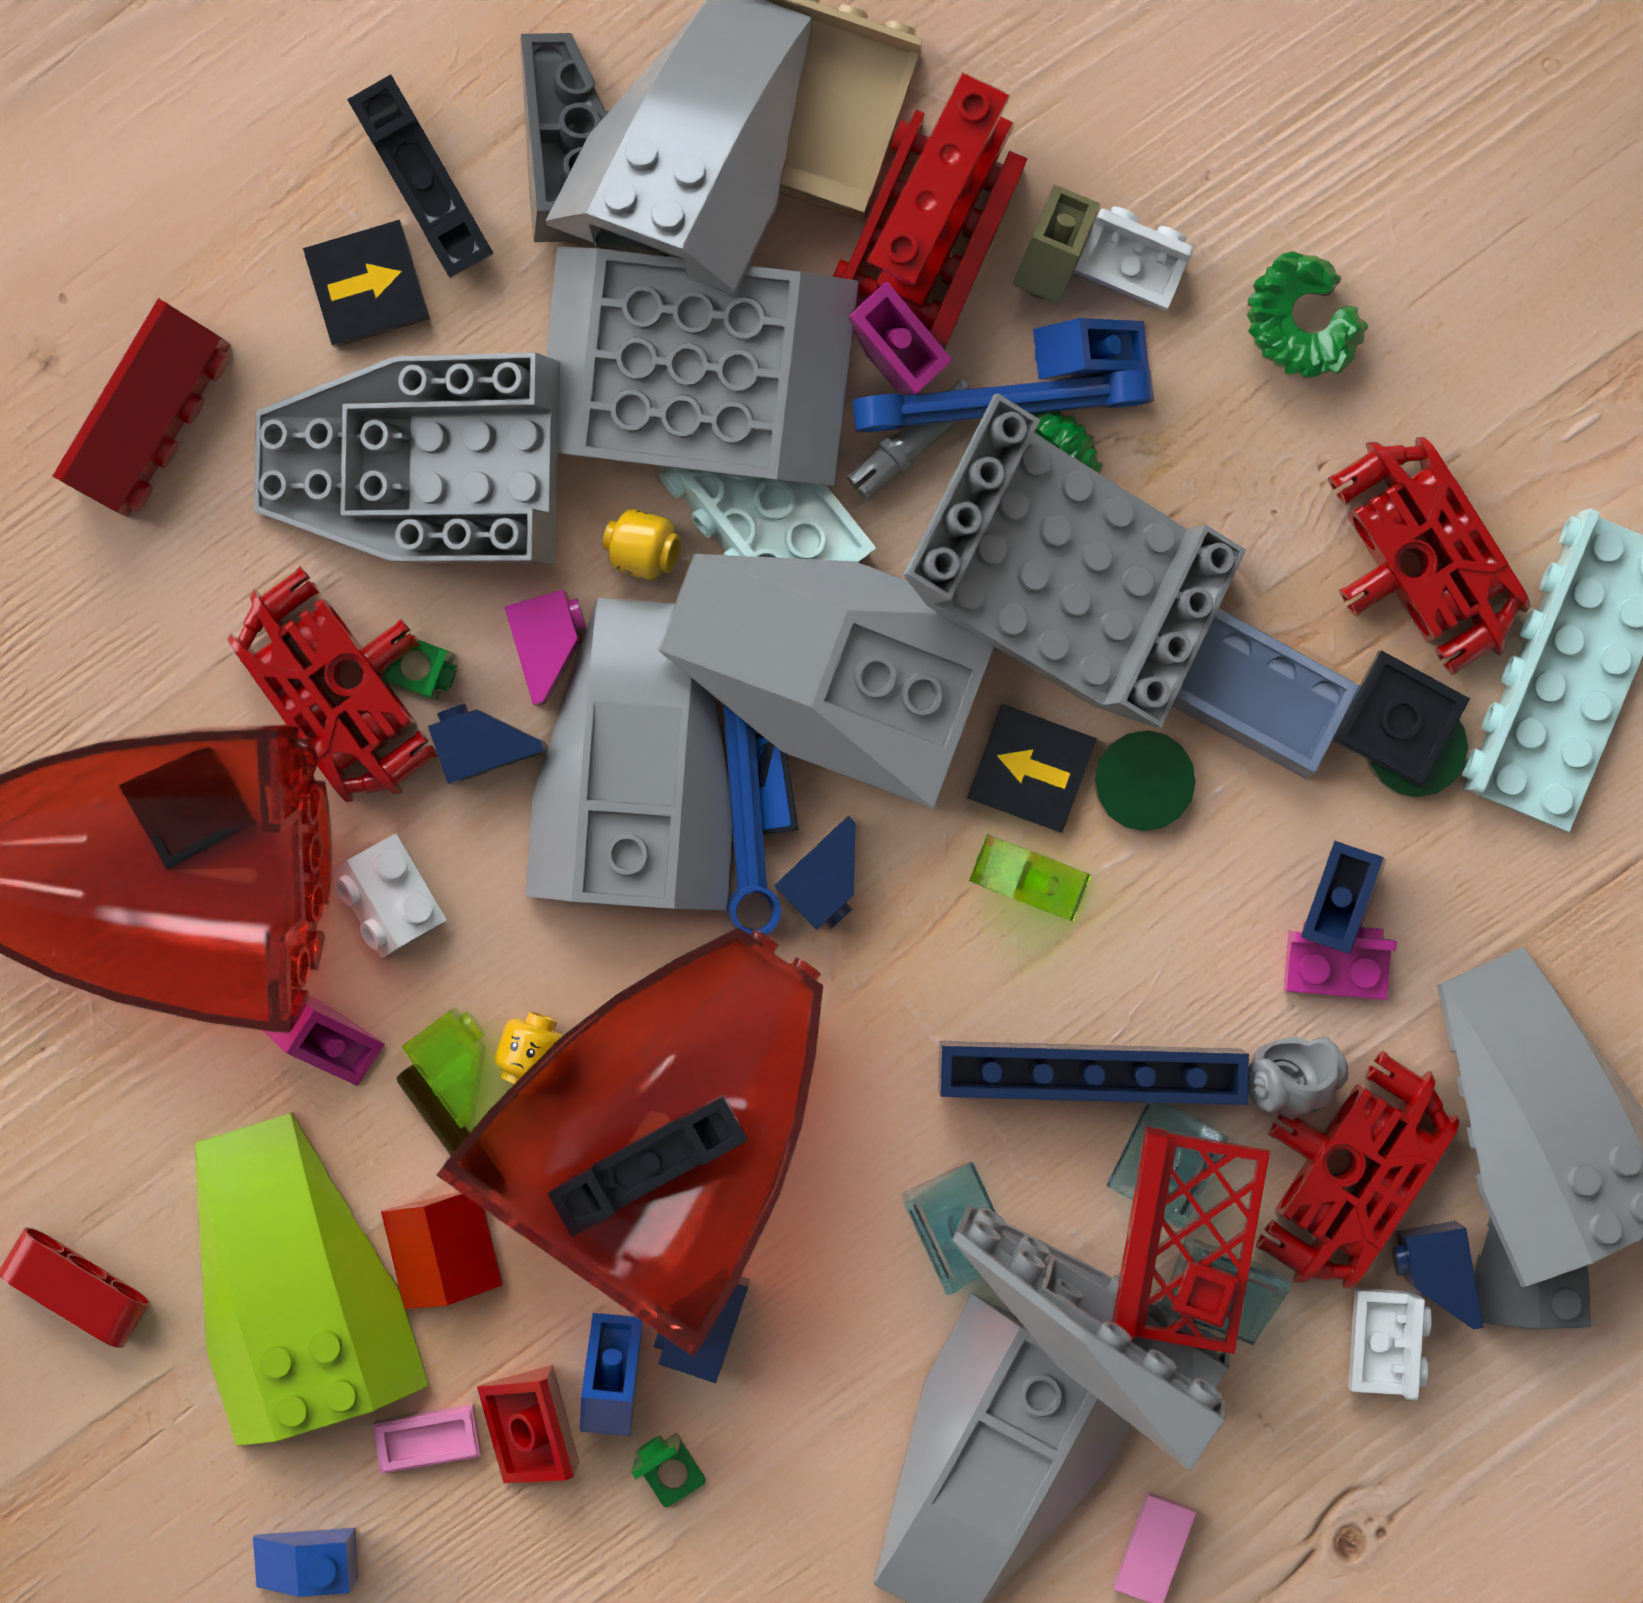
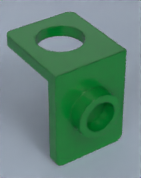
[384,635,458,700]
[631,1432,706,1507]

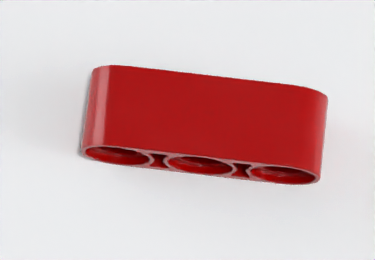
[0,1227,150,1348]

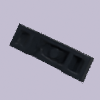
[347,74,494,279]
[547,1095,749,1237]

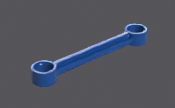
[852,369,1154,433]
[723,704,781,937]

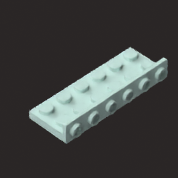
[657,465,876,563]
[1462,508,1643,832]

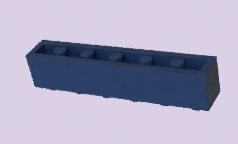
[938,1041,1249,1105]

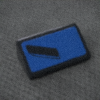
[755,734,799,835]

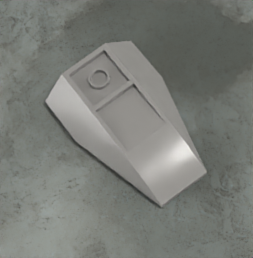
[525,598,733,911]
[874,1293,1131,1603]

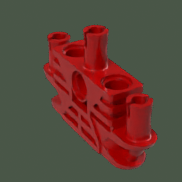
[1328,437,1531,675]
[227,566,438,802]
[1255,1051,1460,1289]

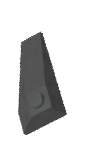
[520,33,609,242]
[1474,1217,1591,1329]

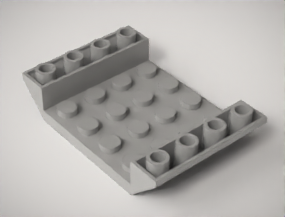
[546,247,859,486]
[904,393,1246,728]

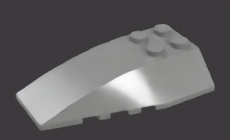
[546,0,812,295]
[1437,947,1643,1287]

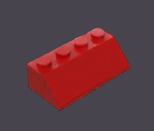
[52,298,231,517]

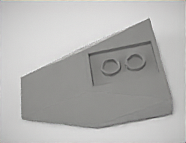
[254,352,560,565]
[658,554,994,808]
[952,1204,1230,1471]

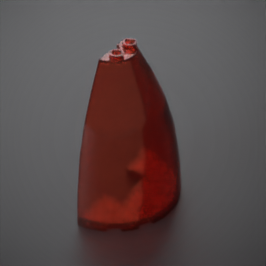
[0,725,332,1033]
[436,927,823,1357]

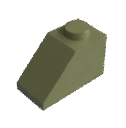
[1012,184,1100,304]

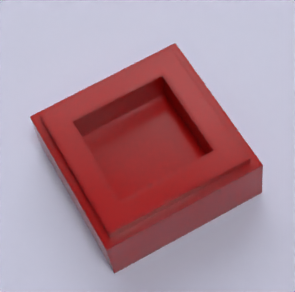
[1172,1259,1239,1328]

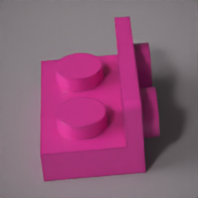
[1283,922,1397,1000]

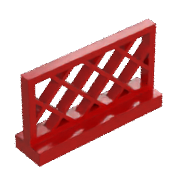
[1112,1126,1270,1354]

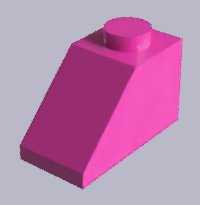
[848,282,953,394]
[504,590,586,706]
[257,984,385,1086]

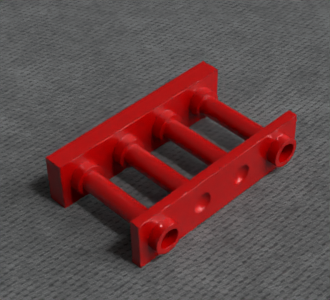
[867,72,1014,309]
[832,109,1028,350]

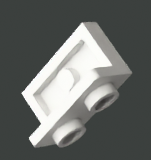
[1073,206,1195,312]
[332,834,447,958]
[1348,1288,1431,1401]

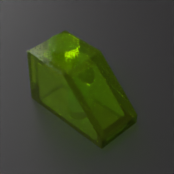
[969,834,1091,921]
[401,1007,485,1128]

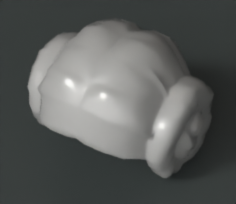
[1248,1037,1348,1120]

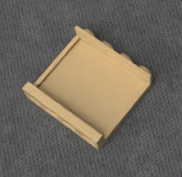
[766,0,923,222]

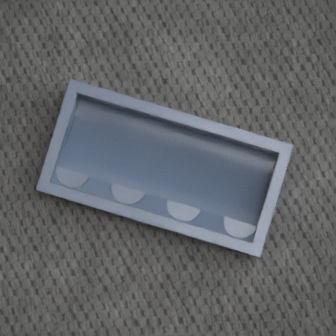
[1172,608,1360,779]

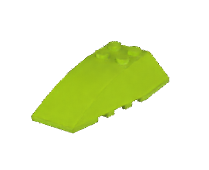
[195,1112,430,1446]

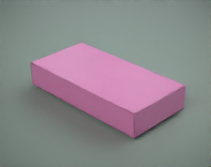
[372,1404,482,1474]
[1113,1492,1196,1603]

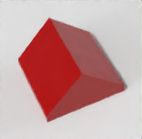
[381,1188,503,1309]
[477,1365,579,1483]

